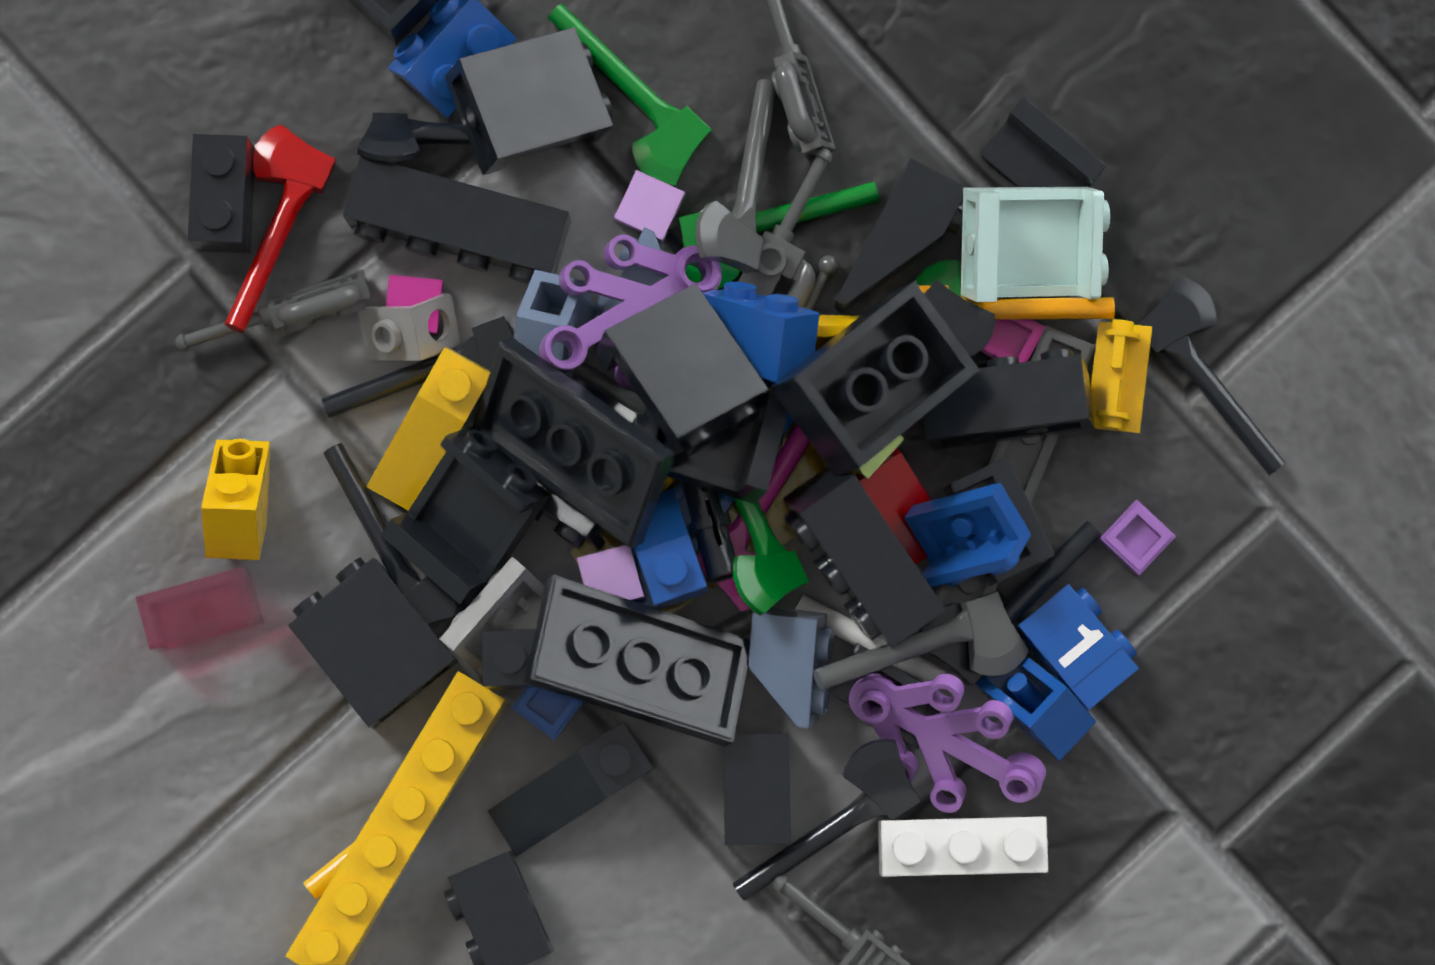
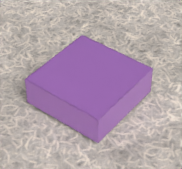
[1098,499,1176,577]

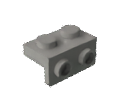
[440,557,545,691]

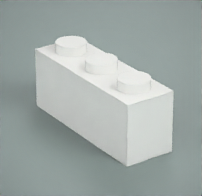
[878,817,1048,876]

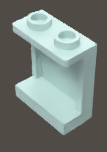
[961,187,1110,302]

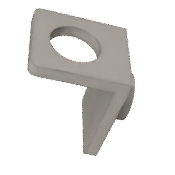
[358,294,460,361]

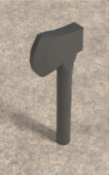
[695,79,776,273]
[814,592,1029,690]

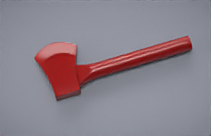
[224,124,336,333]

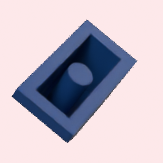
[634,489,709,610]
[974,655,1097,761]

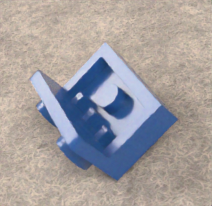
[388,0,517,118]
[904,482,1032,587]

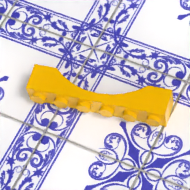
[285,671,509,965]

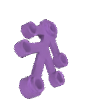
[539,234,722,390]
[849,673,1046,813]

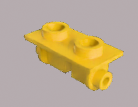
[1090,319,1152,434]

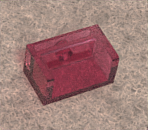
[135,567,264,653]

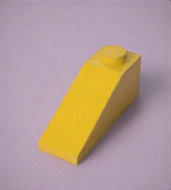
[366,346,490,511]

